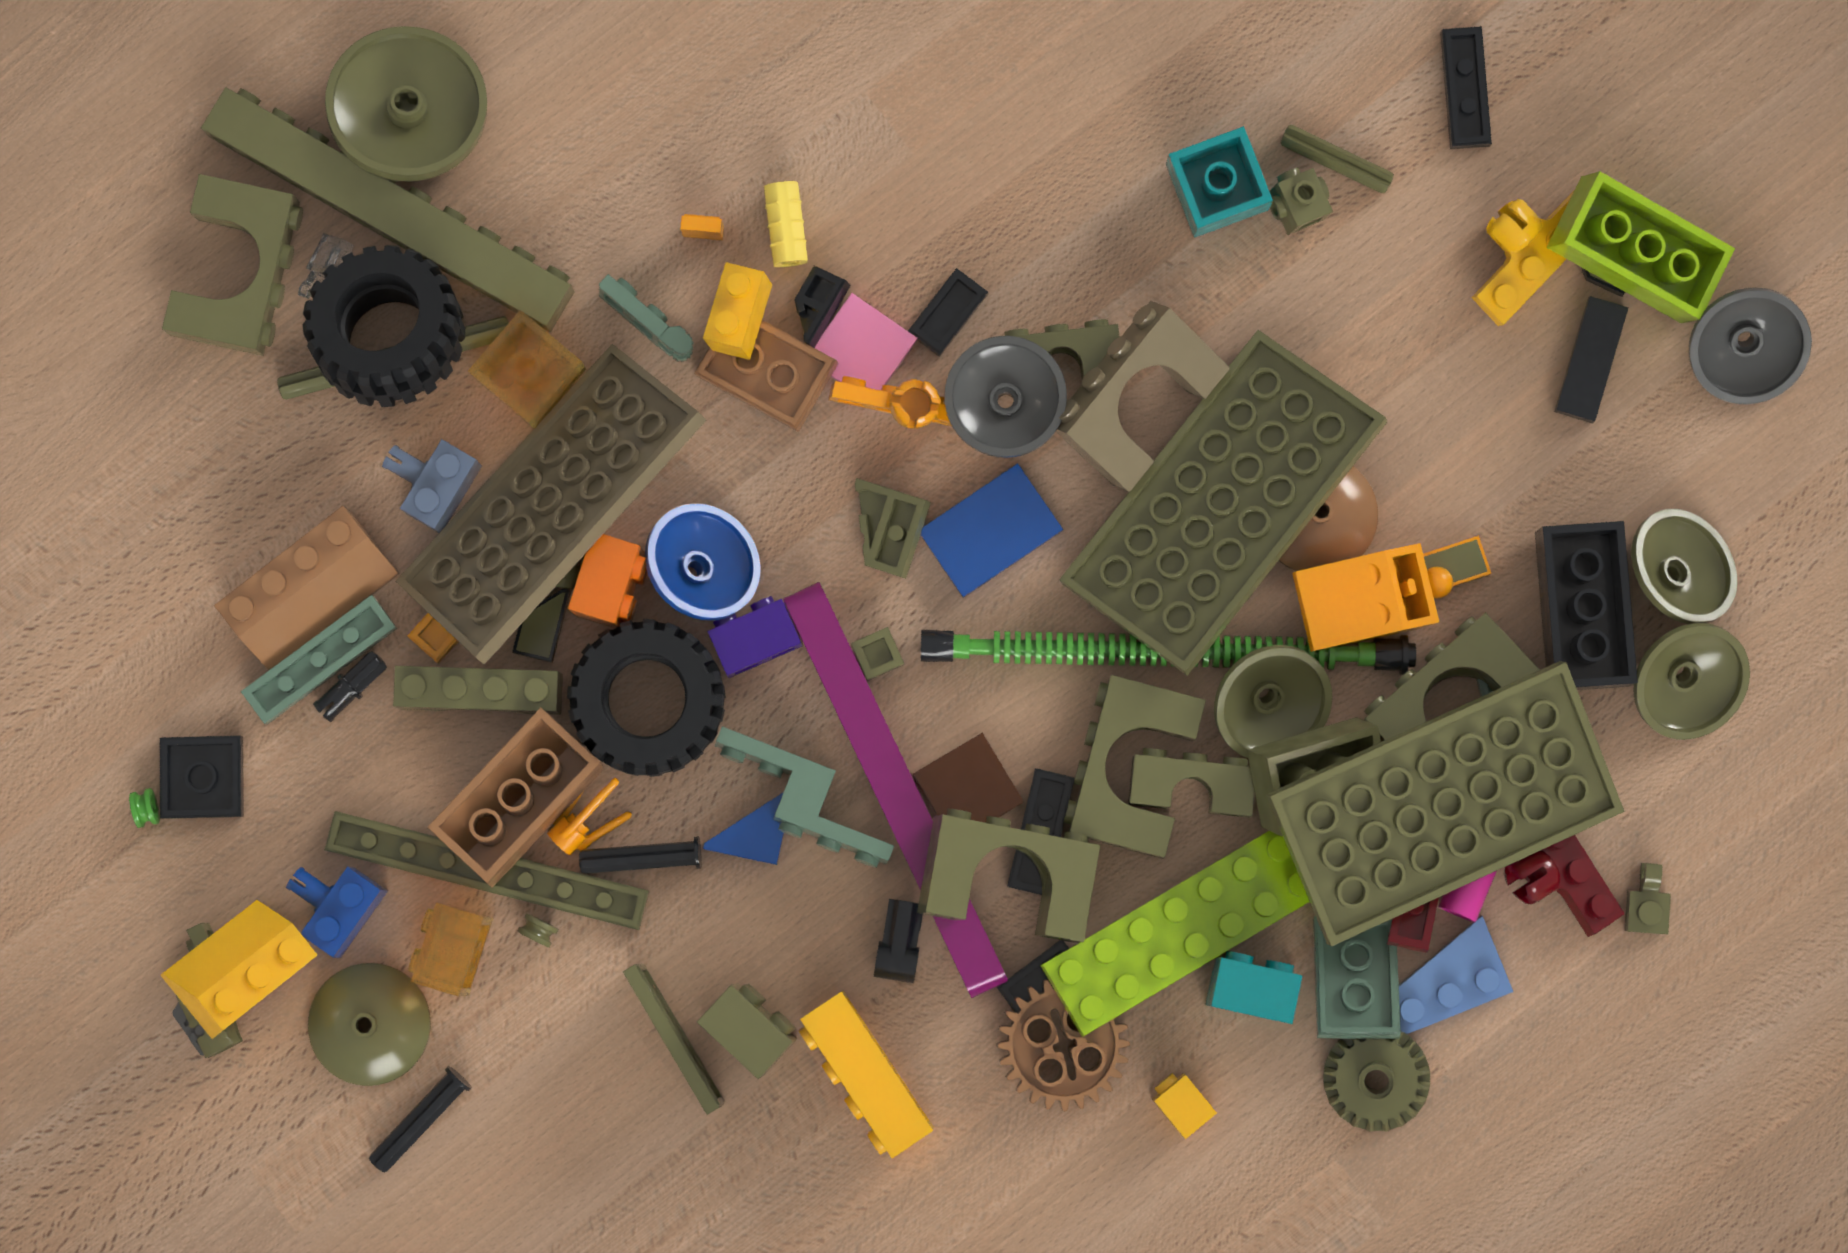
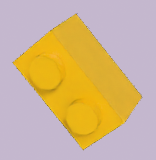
[703,262,772,360]

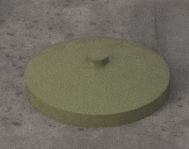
[325,26,487,181]

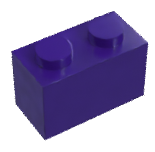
[707,596,803,678]

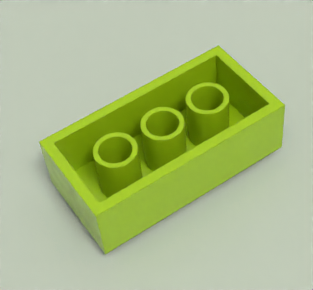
[1546,171,1735,323]

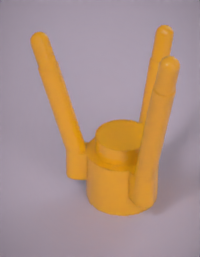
[547,778,632,855]

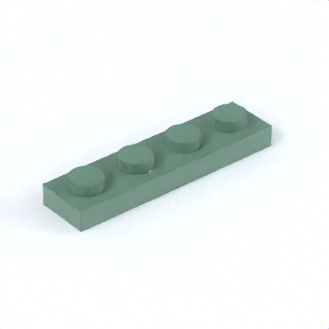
[241,595,398,725]

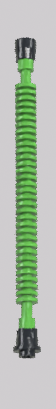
[921,630,1416,675]

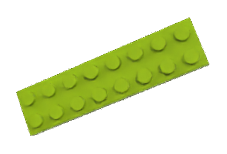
[1040,831,1310,1037]

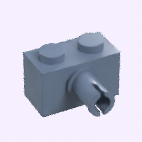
[382,439,482,533]

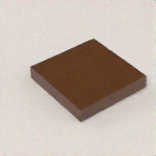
[913,732,1024,823]

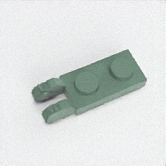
[599,274,694,362]

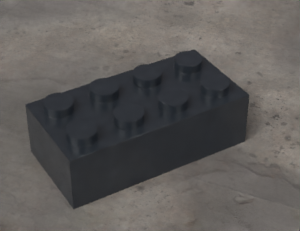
[1535,521,1638,690]

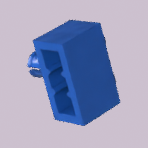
[286,867,388,958]

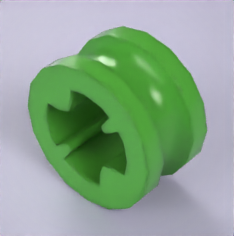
[129,788,160,828]

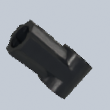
[874,899,923,984]

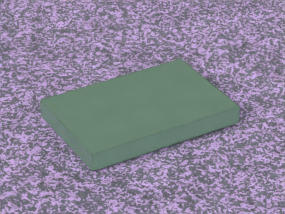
[1313,916,1401,1039]

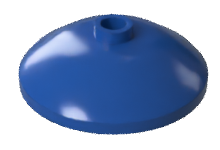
[645,504,761,620]

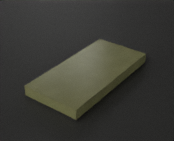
[623,964,725,1115]

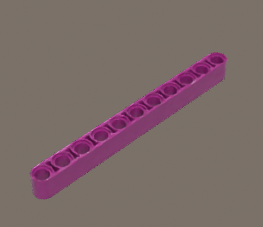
[783,582,1008,998]

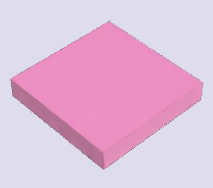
[815,293,918,390]

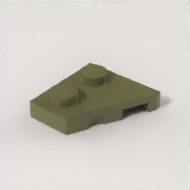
[855,478,931,579]

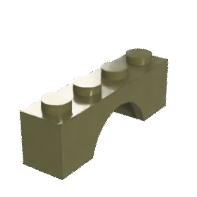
[393,666,563,715]

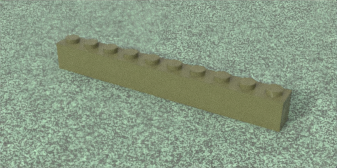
[201,87,575,333]

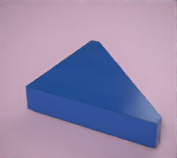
[703,792,784,865]

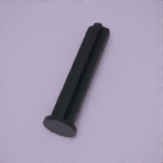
[579,836,702,874]
[369,1066,472,1173]

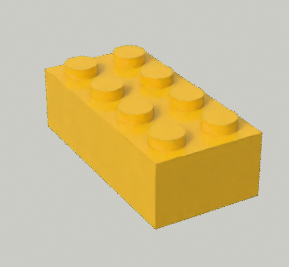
[798,991,934,1158]

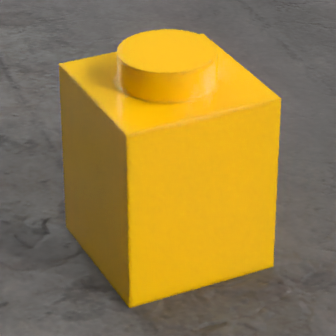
[1152,1073,1217,1139]

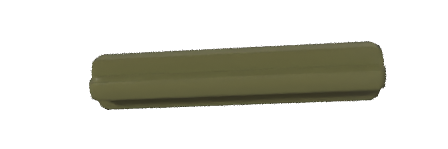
[1281,125,1394,193]

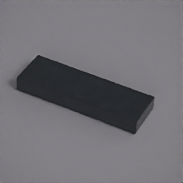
[1440,26,1492,149]
[1554,296,1629,424]
[1007,768,1075,895]

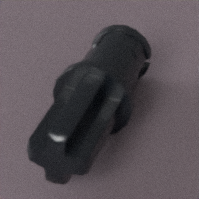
[313,651,387,722]

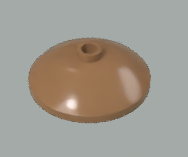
[1279,466,1378,571]

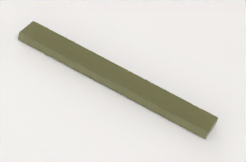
[324,811,649,930]

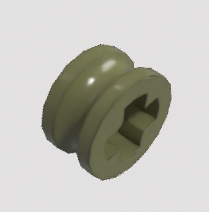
[517,913,559,948]

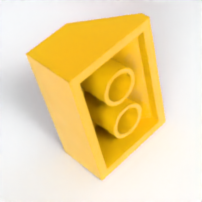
[161,900,318,1039]

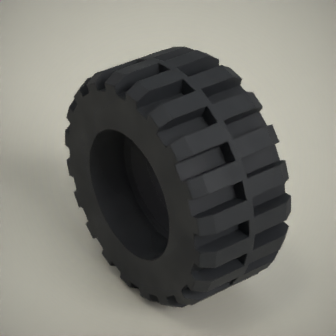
[302,245,465,407]
[567,619,726,777]

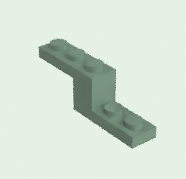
[715,726,894,868]

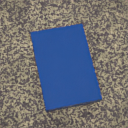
[920,463,1063,598]

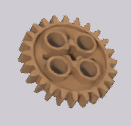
[997,979,1130,1112]

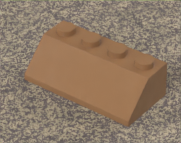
[214,506,399,670]
[427,708,604,888]

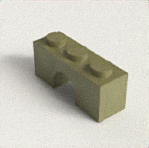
[1004,319,1120,380]
[1128,748,1255,818]

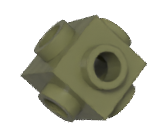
[1270,167,1333,235]

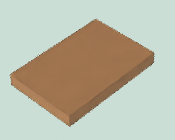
[694,320,839,432]

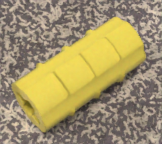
[764,181,808,267]

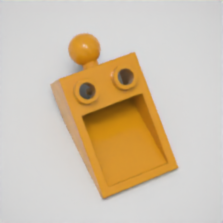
[1292,543,1453,652]

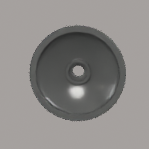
[1689,287,1812,404]
[944,336,1067,458]

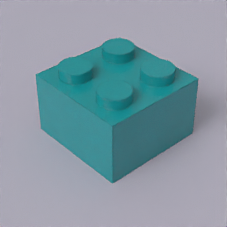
[1166,126,1273,238]
[1205,951,1303,1024]

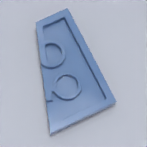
[1399,916,1513,1034]

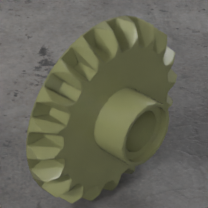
[1323,1031,1430,1132]

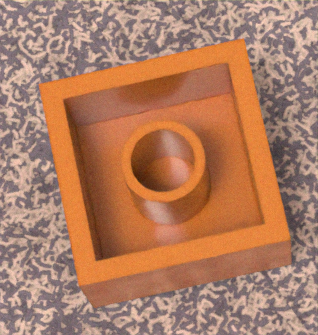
[568,534,648,628]

